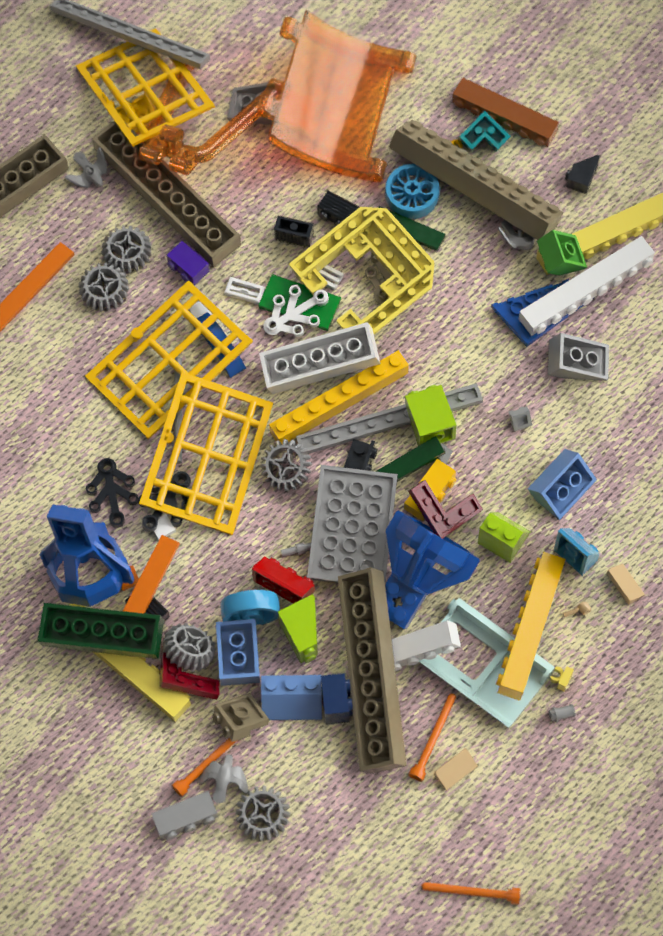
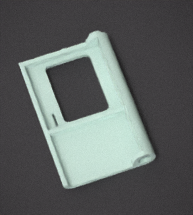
[419,598,555,728]

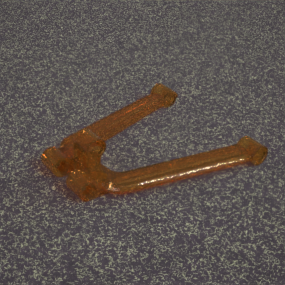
[139,63,291,176]

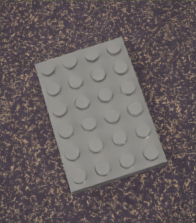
[307,465,398,583]

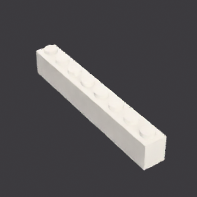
[519,236,655,336]

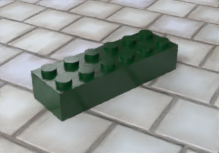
[37,603,164,659]

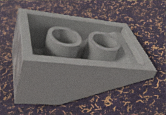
[227,80,286,125]
[548,333,609,381]

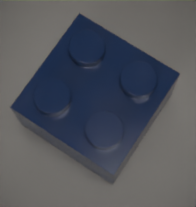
[321,673,353,725]

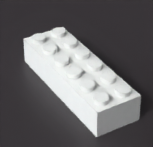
[259,322,380,394]

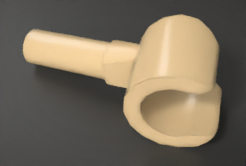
[563,602,591,617]

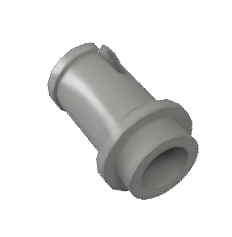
[549,704,575,723]

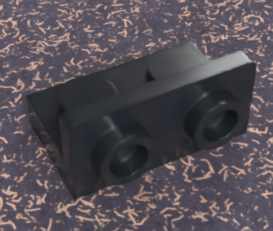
[344,439,378,471]

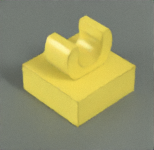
[550,666,574,692]

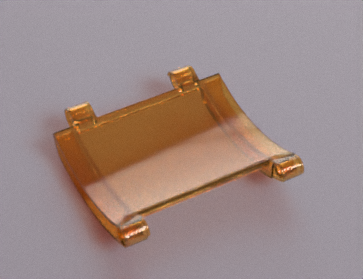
[255,10,417,182]

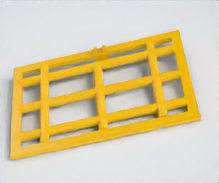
[75,28,215,147]
[85,280,253,439]
[139,372,273,535]

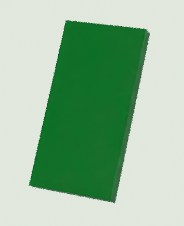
[258,274,341,331]

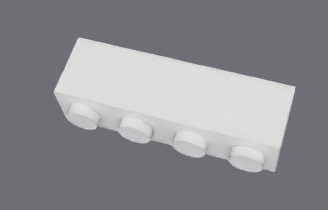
[392,620,461,671]

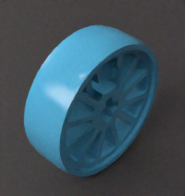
[385,164,440,219]
[220,590,280,625]

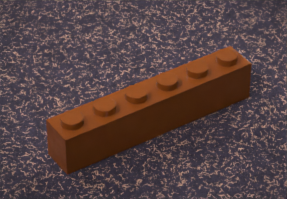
[452,77,559,147]

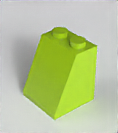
[405,385,457,446]
[478,512,531,563]
[278,594,318,663]

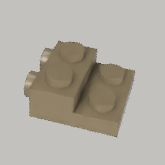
[212,693,269,742]

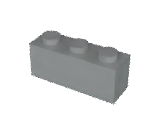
[151,791,218,841]

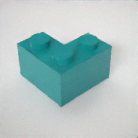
[458,111,511,152]

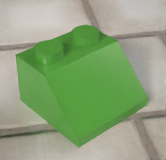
[537,230,587,276]

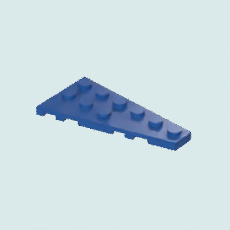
[491,279,595,347]

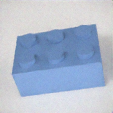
[216,619,260,686]

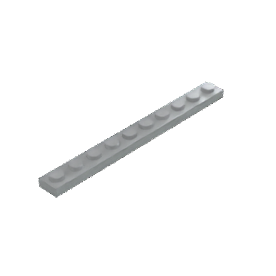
[50,0,210,70]
[296,383,483,455]

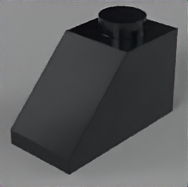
[565,155,600,194]

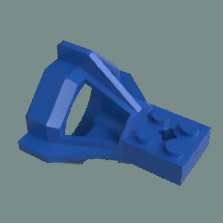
[39,504,134,607]
[385,510,480,629]

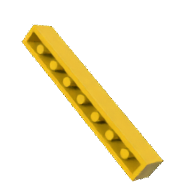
[269,350,409,445]
[496,551,566,701]

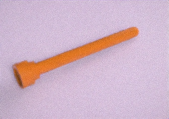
[408,693,456,782]
[171,738,238,797]
[421,882,520,905]

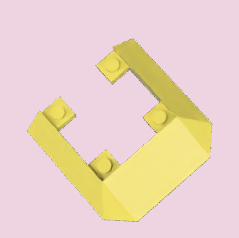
[289,207,435,334]

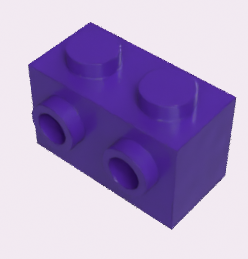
[167,241,210,286]

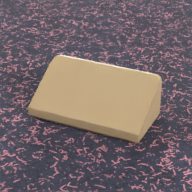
[607,563,645,605]
[434,748,478,791]

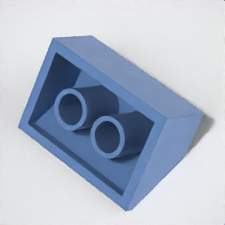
[528,449,597,520]
[261,675,322,720]

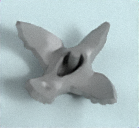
[65,147,107,188]
[498,220,535,250]
[197,754,248,803]

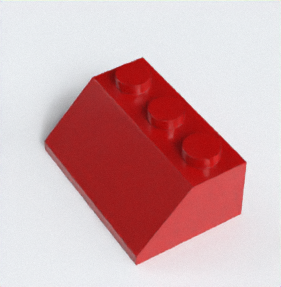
[252,556,315,604]

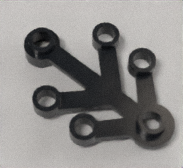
[86,458,139,528]
[138,471,191,532]

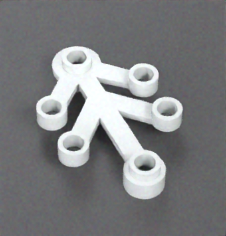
[264,285,329,337]

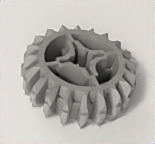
[102,225,152,274]
[79,262,129,311]
[260,439,312,491]
[162,623,216,672]
[235,786,290,841]

